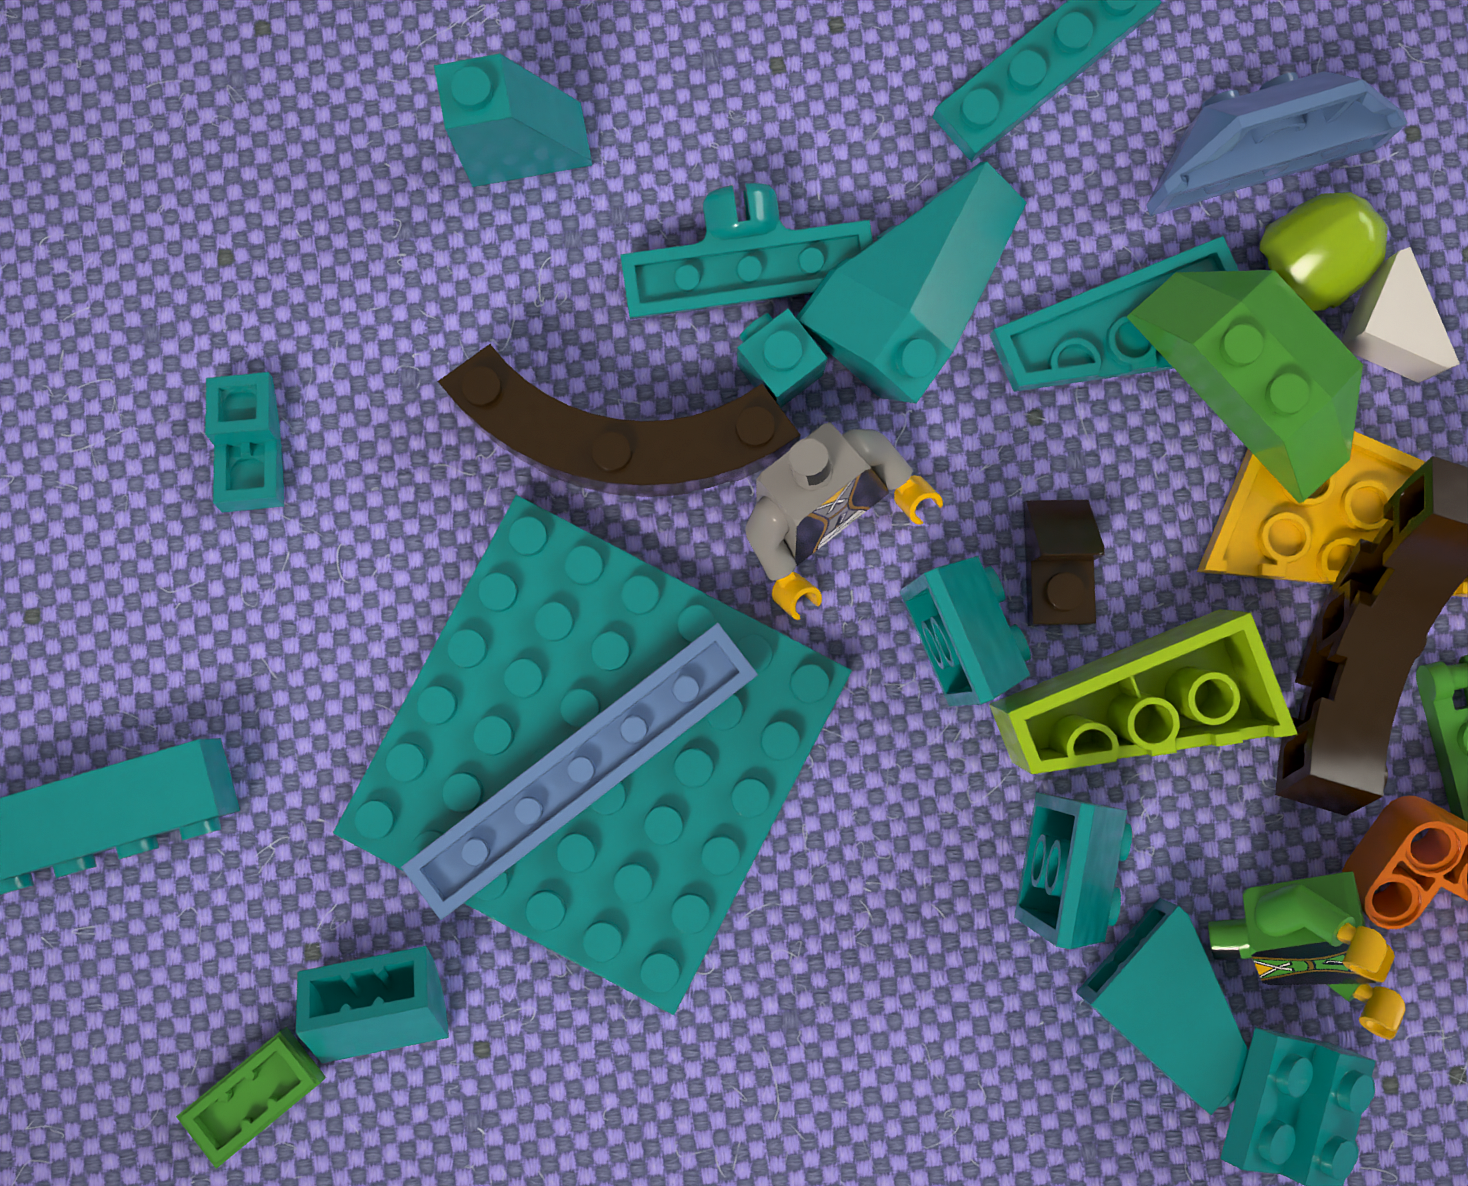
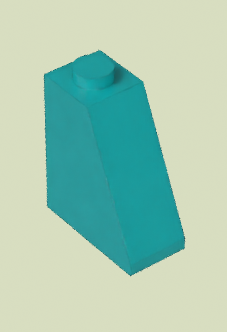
[434,53,593,187]
[1076,898,1249,1115]

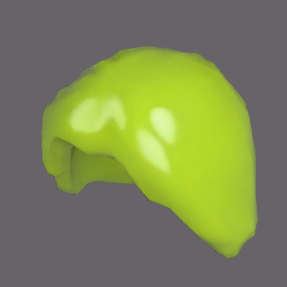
[1259,192,1388,311]

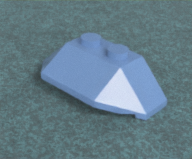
[1146,71,1408,216]

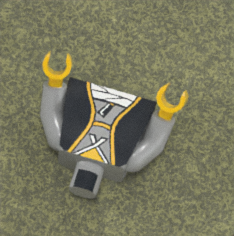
[745,422,943,620]

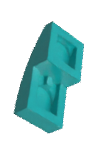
[205,372,284,513]

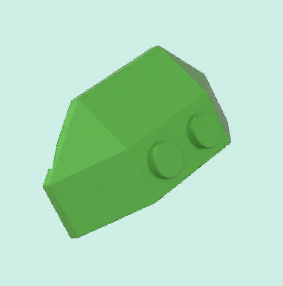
[1127,270,1363,503]

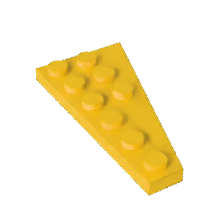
[1197,431,1468,597]

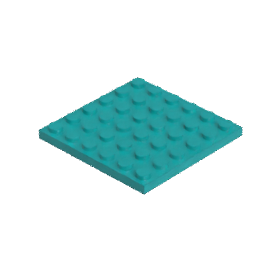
[333,495,852,1015]

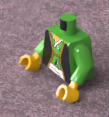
[1208,871,1406,1040]

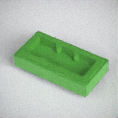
[176,1027,327,1169]

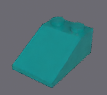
[899,556,1031,706]
[1014,792,1132,949]

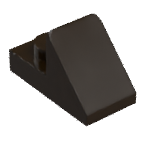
[1023,500,1105,626]

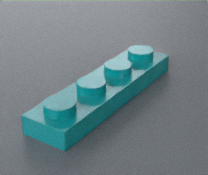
[932,0,1162,163]

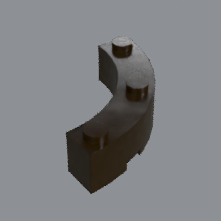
[437,344,801,497]
[1275,456,1468,816]

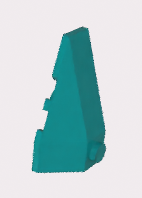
[796,161,1027,404]

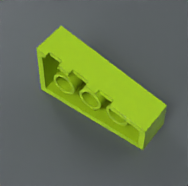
[989,609,1298,774]

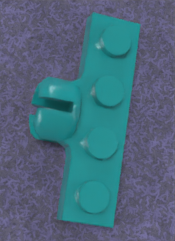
[620,183,873,320]

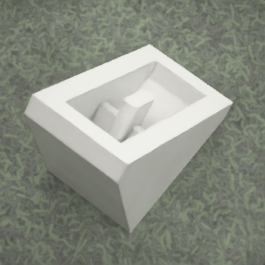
[1341,247,1460,383]

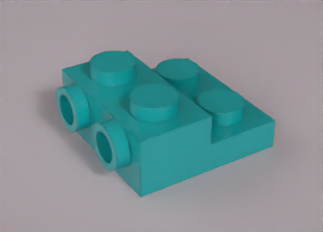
[1220,1027,1376,1186]

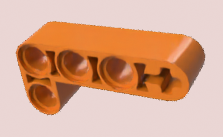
[1342,796,1468,930]

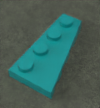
[989,236,1239,392]

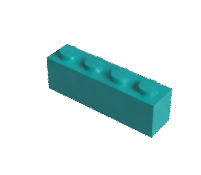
[0,738,240,895]

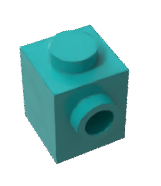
[737,308,828,408]

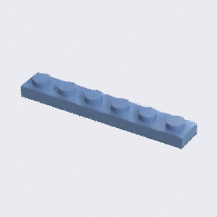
[401,623,758,920]

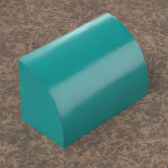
[296,946,449,1063]

